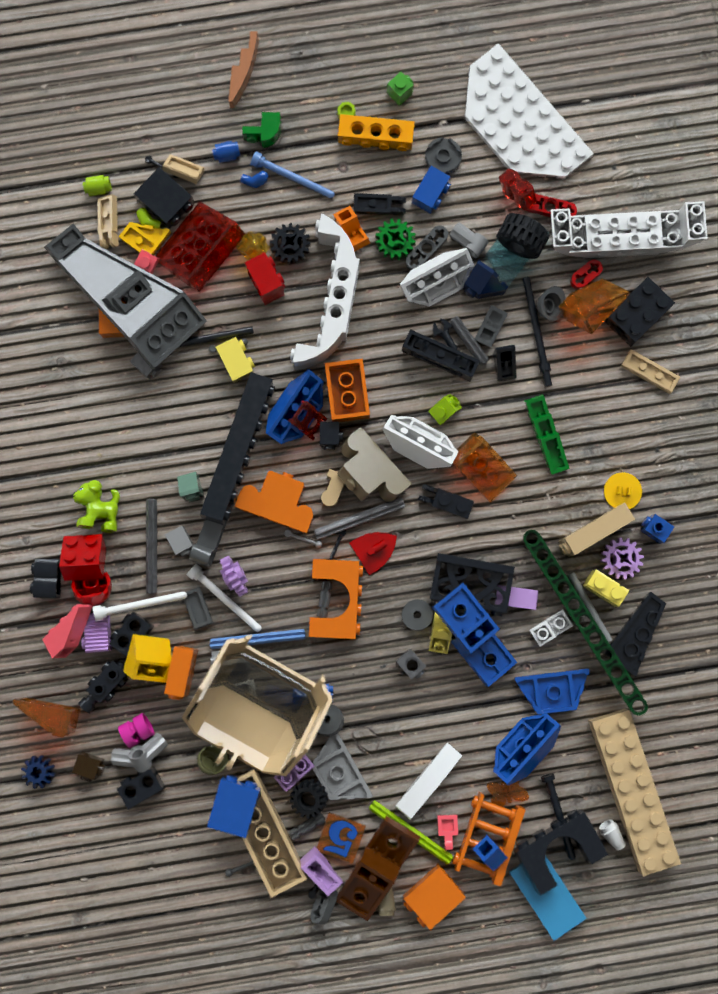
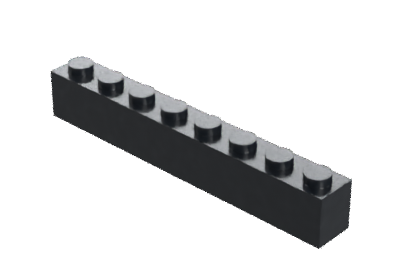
[200,372,275,525]

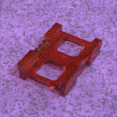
[289,400,328,440]

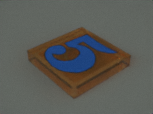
[317,812,366,864]

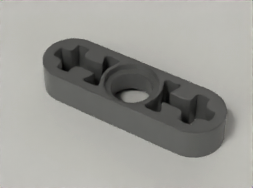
[406,226,448,271]

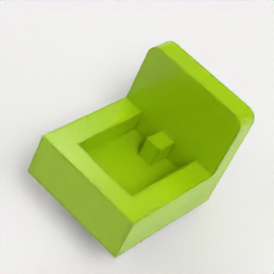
[428,394,462,425]

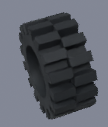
[290,779,328,819]

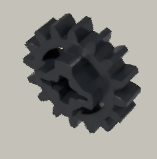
[270,223,311,265]

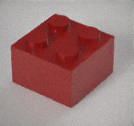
[244,252,286,305]
[59,534,106,581]

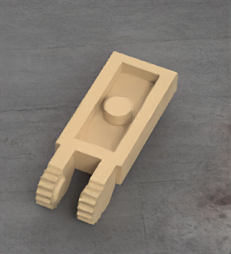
[97,194,119,249]

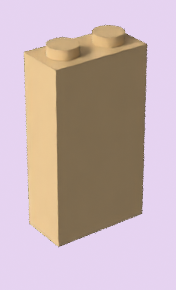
[559,503,635,557]

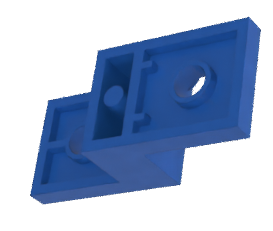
[432,583,517,687]

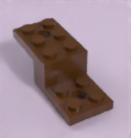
[336,816,420,921]

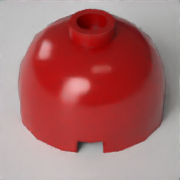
[71,572,112,607]

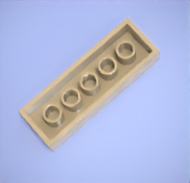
[237,768,308,898]

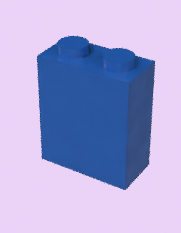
[207,775,261,838]

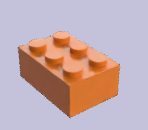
[325,358,370,423]

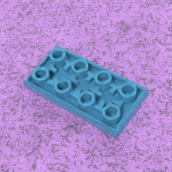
[509,855,587,941]

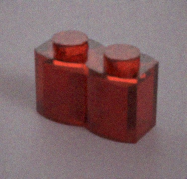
[499,168,537,211]

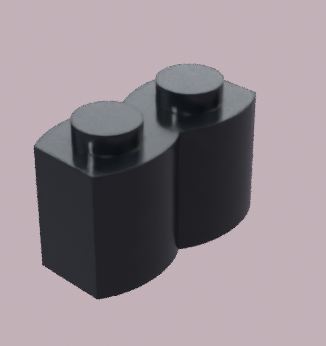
[30,559,62,599]

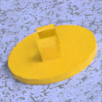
[604,472,642,509]

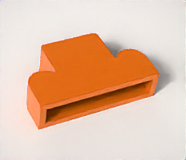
[234,471,314,534]

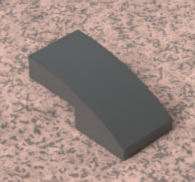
[475,305,508,347]

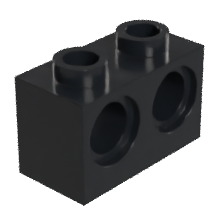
[110,612,154,657]
[117,767,165,810]

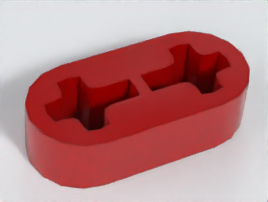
[570,259,603,290]

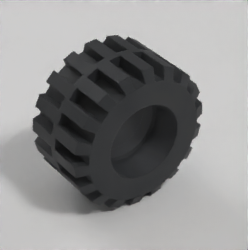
[496,213,550,259]

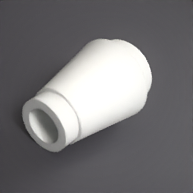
[599,819,626,851]

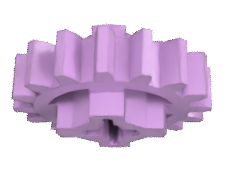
[600,538,644,580]
[220,556,248,597]

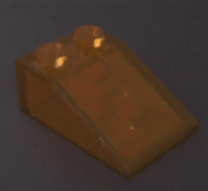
[558,278,630,335]
[452,432,517,503]
[12,697,80,737]

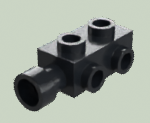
[78,660,129,714]

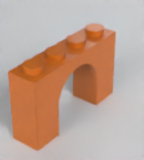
[309,559,363,639]

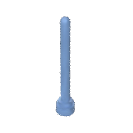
[250,151,335,198]

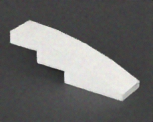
[395,743,462,819]

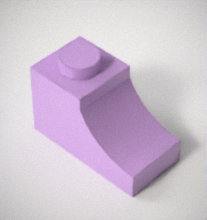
[300,846,343,896]

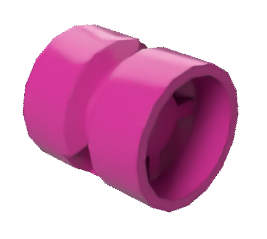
[118,713,155,748]

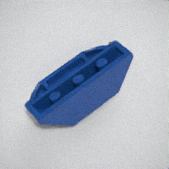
[266,370,323,444]
[494,713,561,786]

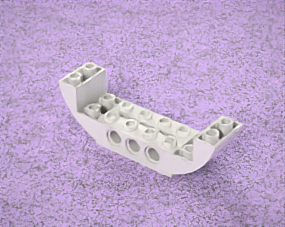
[551,201,708,258]
[290,214,360,370]

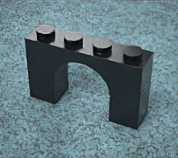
[513,809,609,896]

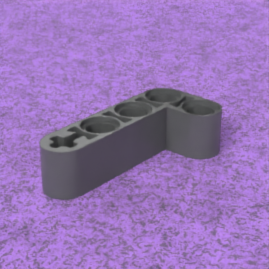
[189,502,234,567]

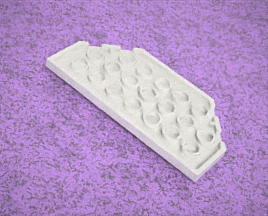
[465,44,594,179]

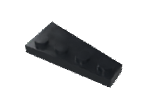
[604,592,666,677]

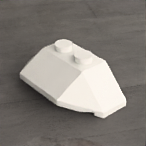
[400,248,474,307]
[383,415,458,469]

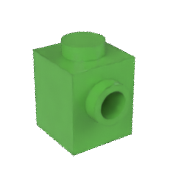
[387,72,414,106]

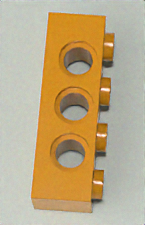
[338,114,415,151]

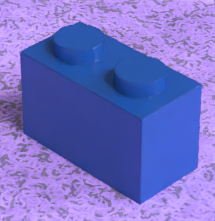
[412,166,451,214]

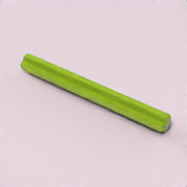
[369,800,453,865]

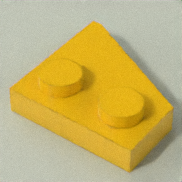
[118,222,171,255]

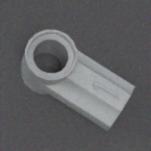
[449,222,489,258]

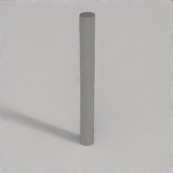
[567,572,612,642]

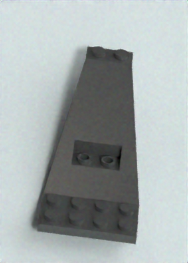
[44,223,207,369]

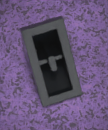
[493,345,517,381]

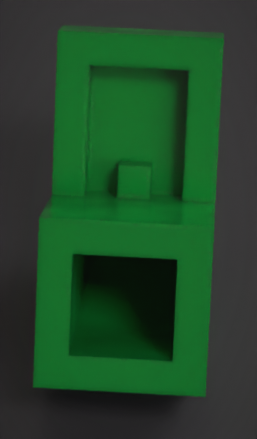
[242,112,281,148]

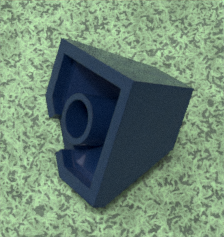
[463,260,508,299]

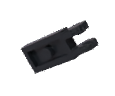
[353,193,406,215]
[418,484,474,519]

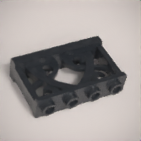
[430,553,515,617]

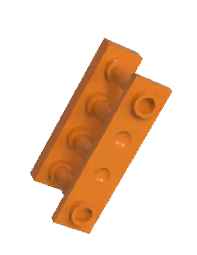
[452,792,526,887]

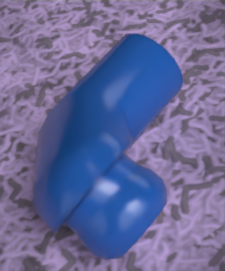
[240,171,268,188]

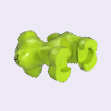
[73,480,120,533]

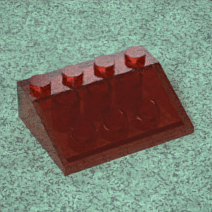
[156,201,246,292]

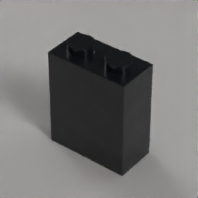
[134,167,195,229]

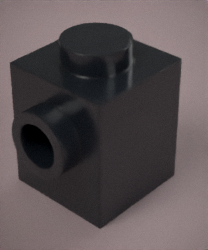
[320,422,343,450]

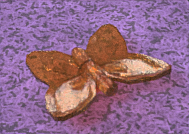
[487,781,529,807]

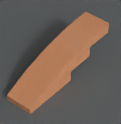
[229,31,259,109]

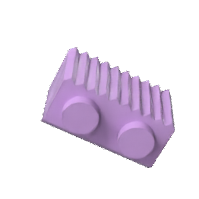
[81,613,112,653]

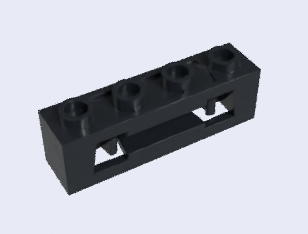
[402,329,480,382]

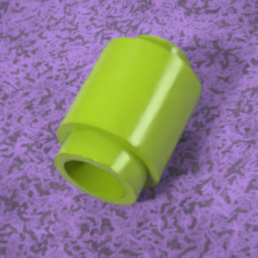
[83,175,112,197]

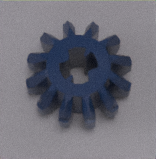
[21,755,56,789]

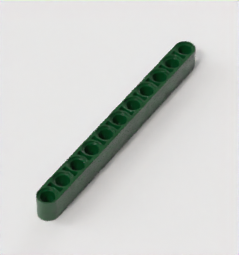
[523,530,648,716]

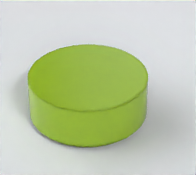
[337,102,356,119]

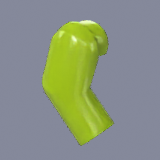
[137,208,161,229]

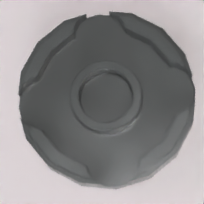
[425,137,462,175]

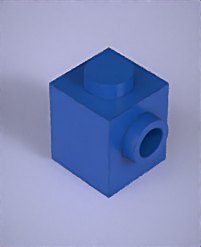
[641,514,674,544]
[473,835,508,872]

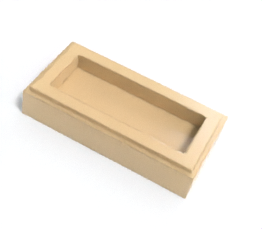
[162,154,204,184]

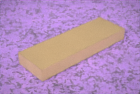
[620,349,680,394]

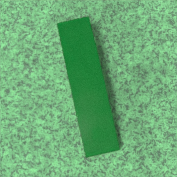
[524,395,570,475]

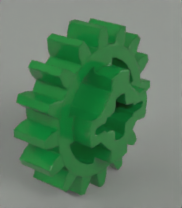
[375,218,416,260]

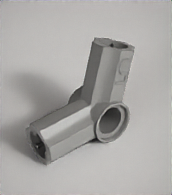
[111,733,168,772]

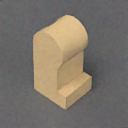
[321,469,345,507]

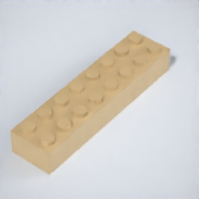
[588,708,681,876]

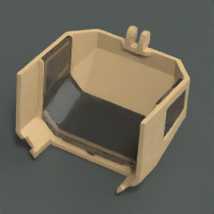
[182,634,333,776]

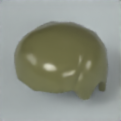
[197,745,229,776]

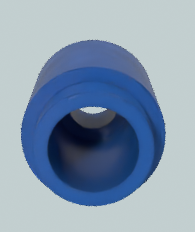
[212,141,240,163]

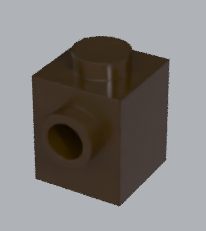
[72,752,105,782]

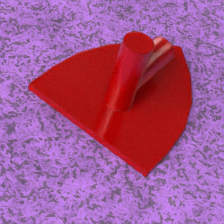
[350,532,397,575]

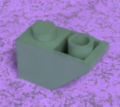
[177,472,204,503]

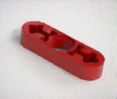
[523,193,577,217]

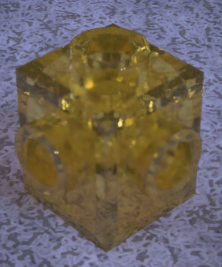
[236,231,270,260]

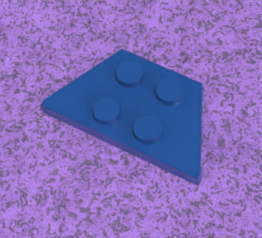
[514,668,590,714]

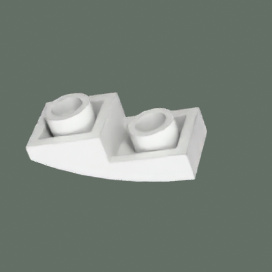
[530,609,573,646]

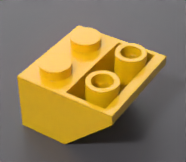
[123,634,172,683]

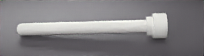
[187,564,262,632]
[93,591,187,622]

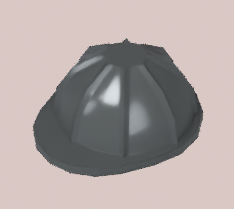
[537,286,566,321]

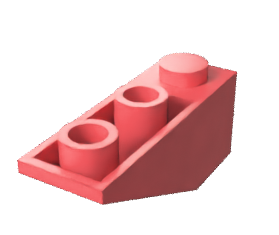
[42,604,92,659]

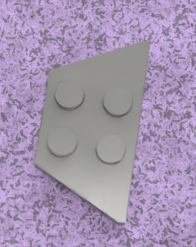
[312,733,373,800]

